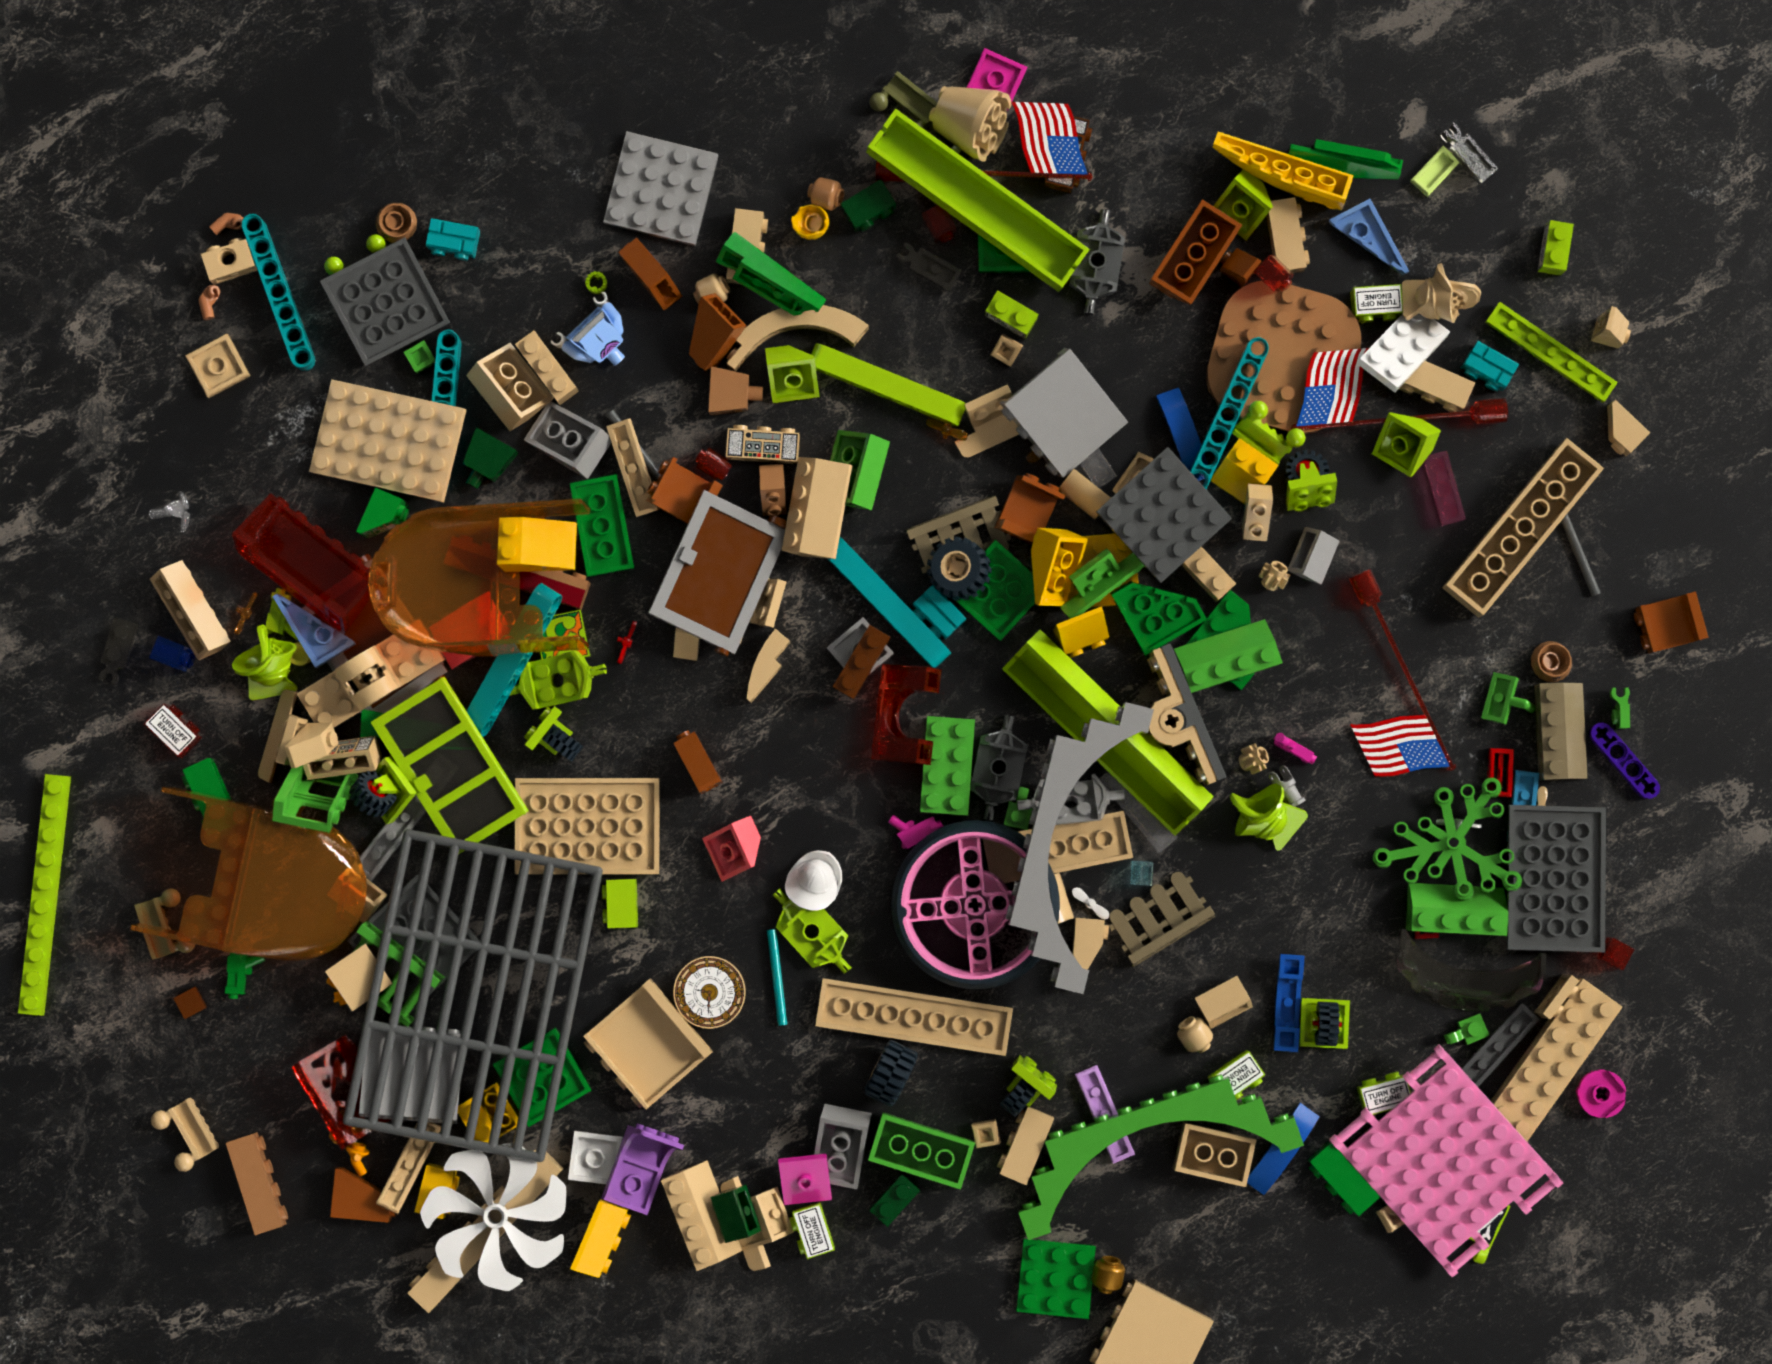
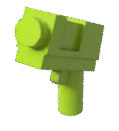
[266,588,298,640]

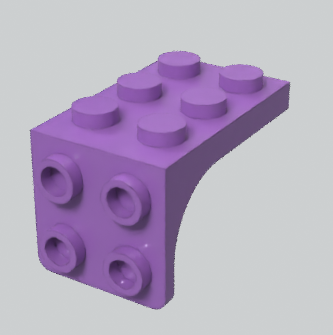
[601,1123,684,1215]

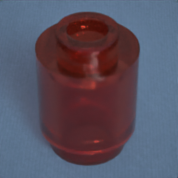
[695,447,732,481]

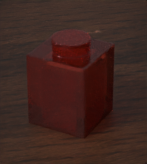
[922,205,956,243]
[1254,255,1295,292]
[1596,937,1635,970]

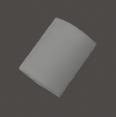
[1288,527,1340,585]

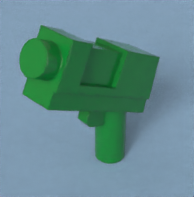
[225,952,265,999]

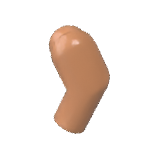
[209,213,244,235]
[198,285,220,320]

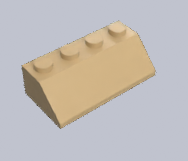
[782,457,852,559]
[661,1160,743,1271]

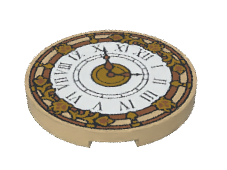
[673,956,746,1029]

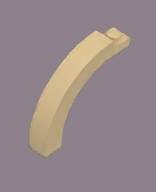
[727,305,869,372]

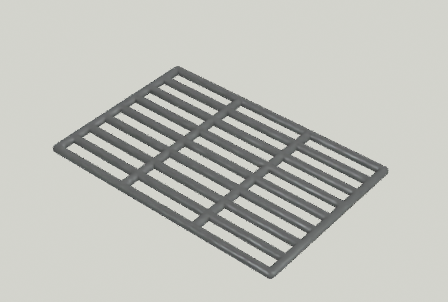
[343,829,603,1162]

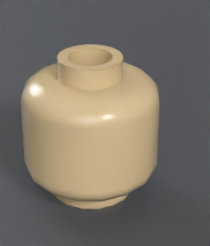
[693,273,730,304]
[1177,1016,1213,1053]

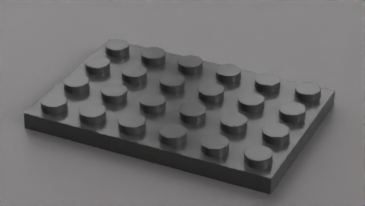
[1506,805,1606,953]

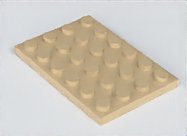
[309,379,466,503]
[515,778,660,874]

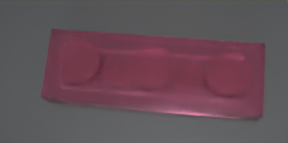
[1424,451,1466,526]

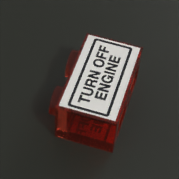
[144,703,202,758]

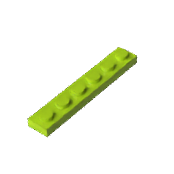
[1485,302,1618,403]

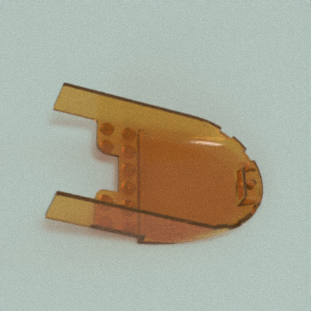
[369,499,590,656]
[130,787,367,961]

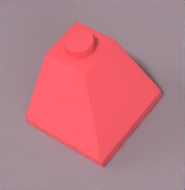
[702,816,761,882]

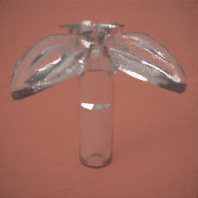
[149,491,191,532]

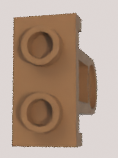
[759,464,787,516]

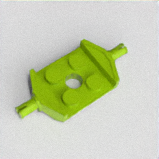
[509,651,607,710]
[772,889,852,974]

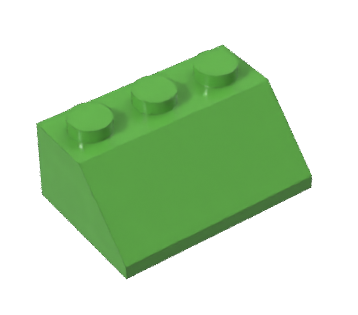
[830,430,890,510]

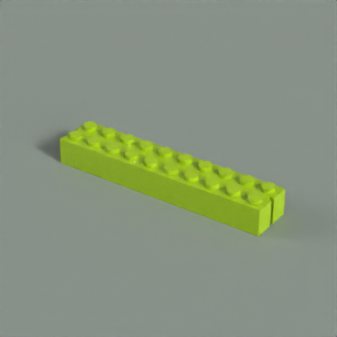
[866,109,1090,292]
[1002,630,1214,836]

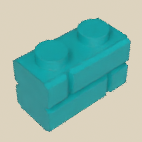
[426,218,480,261]
[1461,341,1519,392]
[912,585,966,640]

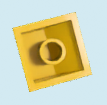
[1210,438,1278,505]

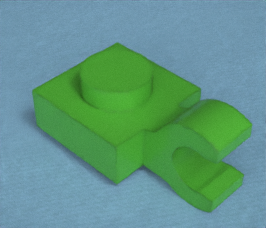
[1610,688,1630,729]
[1004,787,1032,830]
[1444,1013,1490,1045]

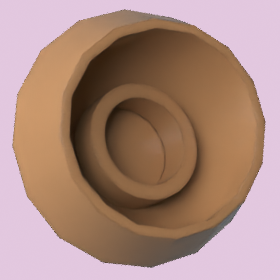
[375,202,417,243]
[1531,641,1572,682]

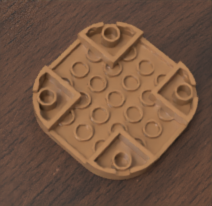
[1206,280,1361,435]

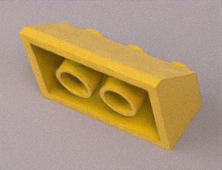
[570,1199,631,1278]

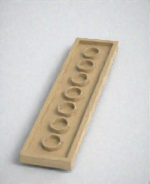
[815,978,1013,1056]

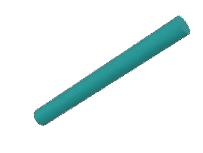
[767,929,787,1026]

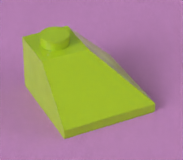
[1214,170,1273,241]
[765,345,820,403]
[1372,412,1441,477]

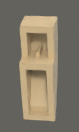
[747,629,790,703]

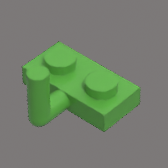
[1481,672,1536,725]

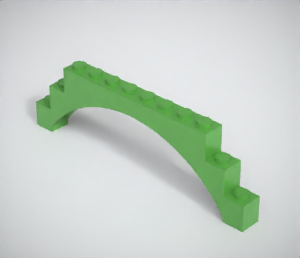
[1019,1074,1304,1240]

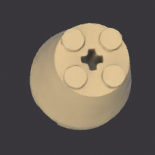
[929,86,1011,162]

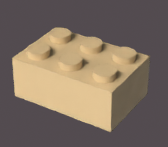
[1173,1122,1256,1187]

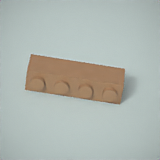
[226,1132,288,1235]

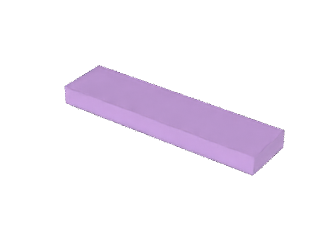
[1075,1065,1135,1164]

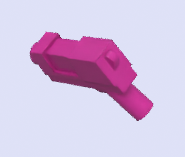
[1273,733,1317,765]
[888,815,943,849]

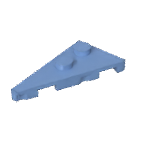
[1329,199,1409,276]
[272,594,356,668]

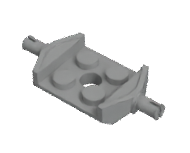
[1017,774,1125,825]

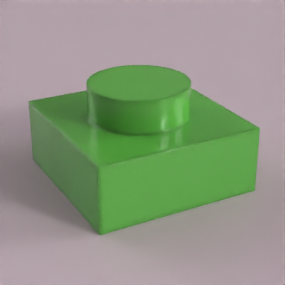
[404,340,435,374]

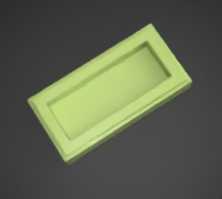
[1410,146,1461,197]

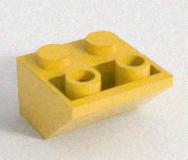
[458,1082,518,1142]

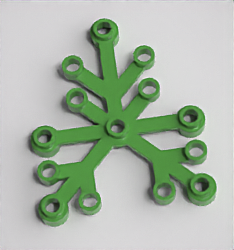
[1373,778,1522,901]

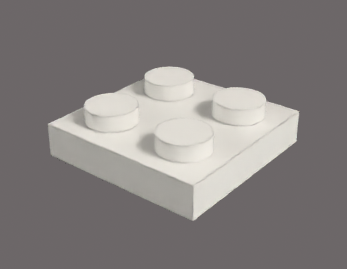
[568,1131,623,1184]

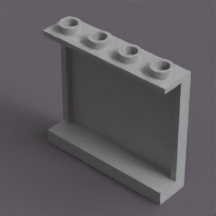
[1000,348,1128,478]
[359,1025,461,1124]

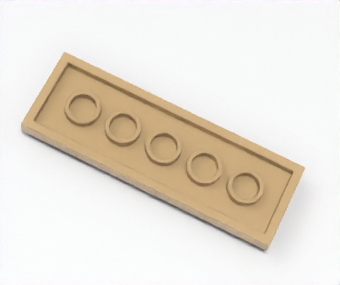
[983,811,1133,883]

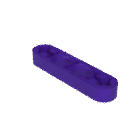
[1589,723,1660,799]

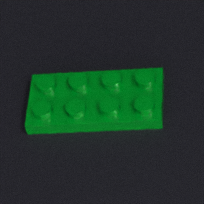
[570,474,635,577]

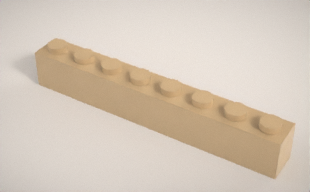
[408,1150,564,1313]

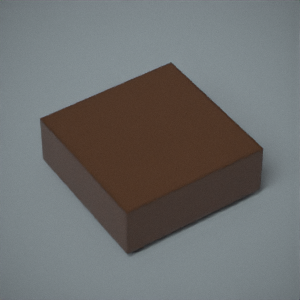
[173,987,207,1019]

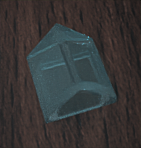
[1130,861,1153,886]

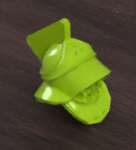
[232,624,297,700]
[1230,783,1308,851]

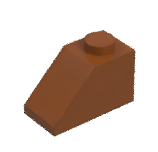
[1220,248,1261,288]

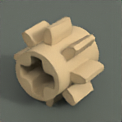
[1259,561,1290,591]
[1239,743,1269,775]

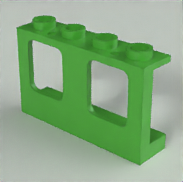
[272,765,358,833]

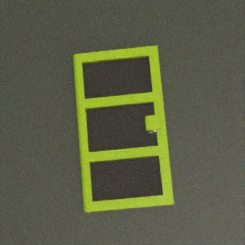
[371,676,529,855]

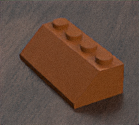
[1149,199,1242,305]

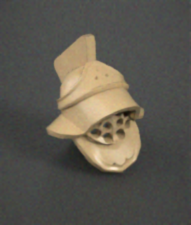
[1402,263,1481,323]

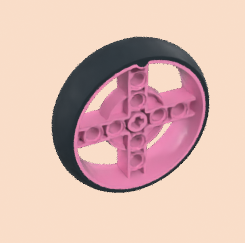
[891,820,1060,989]

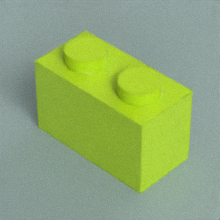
[602,879,638,928]

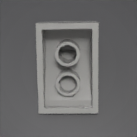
[524,402,612,479]
[814,1104,872,1189]

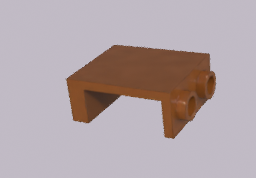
[646,457,723,524]
[994,473,1065,545]
[1634,591,1709,654]

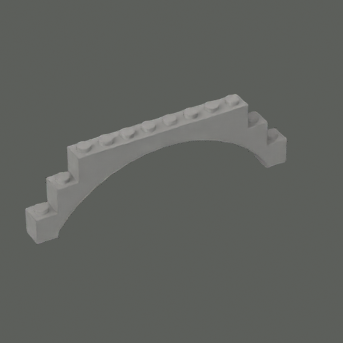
[1005,702,1154,994]

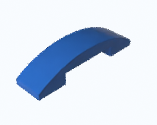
[1156,387,1208,481]
[1274,954,1305,1052]
[1247,1102,1320,1195]

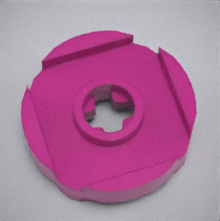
[1576,1069,1626,1118]

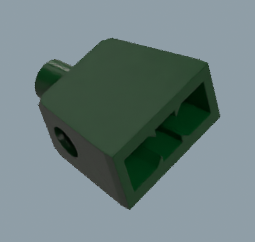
[463,428,518,489]

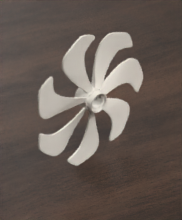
[420,1142,566,1291]

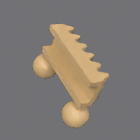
[151,1098,219,1172]

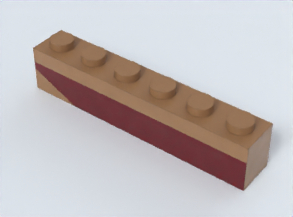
[444,534,591,610]

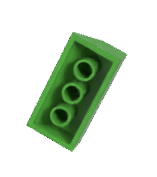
[1174,619,1282,693]
[1406,883,1508,936]

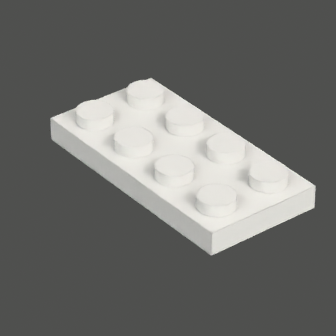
[1357,313,1450,392]

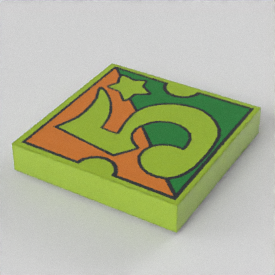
[539,610,591,659]

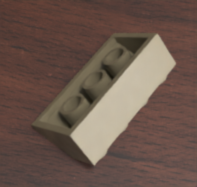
[1534,683,1588,781]

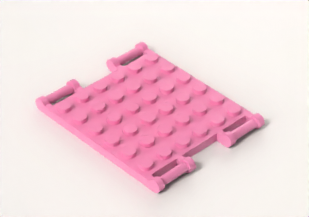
[1329,1045,1563,1277]

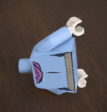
[551,292,625,366]

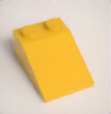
[497,517,577,572]
[1031,528,1088,606]
[1053,606,1109,658]

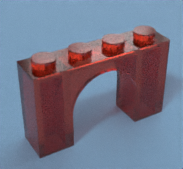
[871,664,942,765]

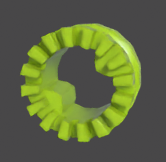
[585,271,607,294]

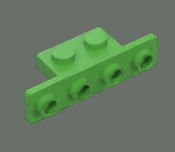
[1060,548,1145,619]

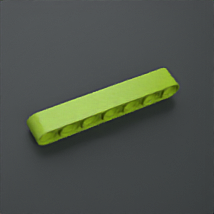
[811,343,966,427]

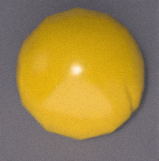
[791,204,829,240]

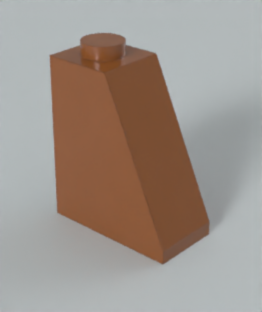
[618,238,682,311]
[689,293,747,370]
[673,730,723,794]
[330,1167,396,1223]

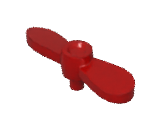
[617,620,637,664]

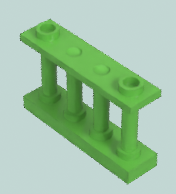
[353,921,445,1027]

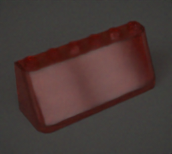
[232,493,381,634]

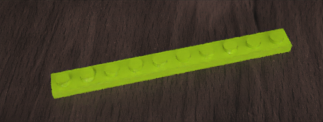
[18,774,71,1016]

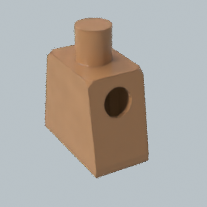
[708,367,763,415]

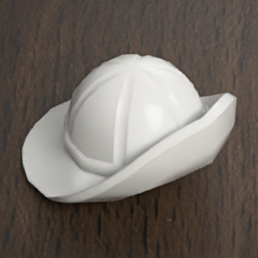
[785,850,842,911]

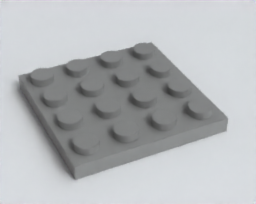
[603,131,719,246]

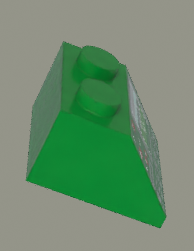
[356,488,409,539]

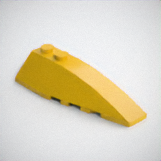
[1212,132,1354,211]

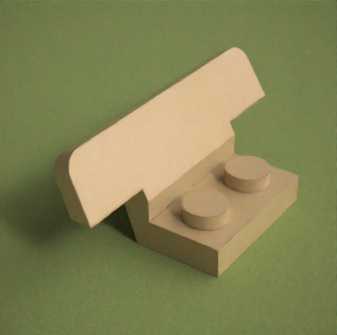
[955,384,1019,458]
[740,578,786,644]
[258,690,308,783]
[721,1176,794,1271]

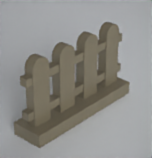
[905,495,1011,578]
[1109,872,1215,967]

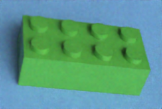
[920,716,975,816]
[868,1112,975,1190]

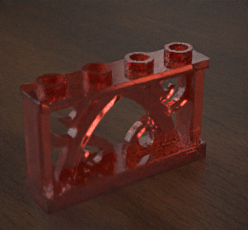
[291,1035,392,1150]

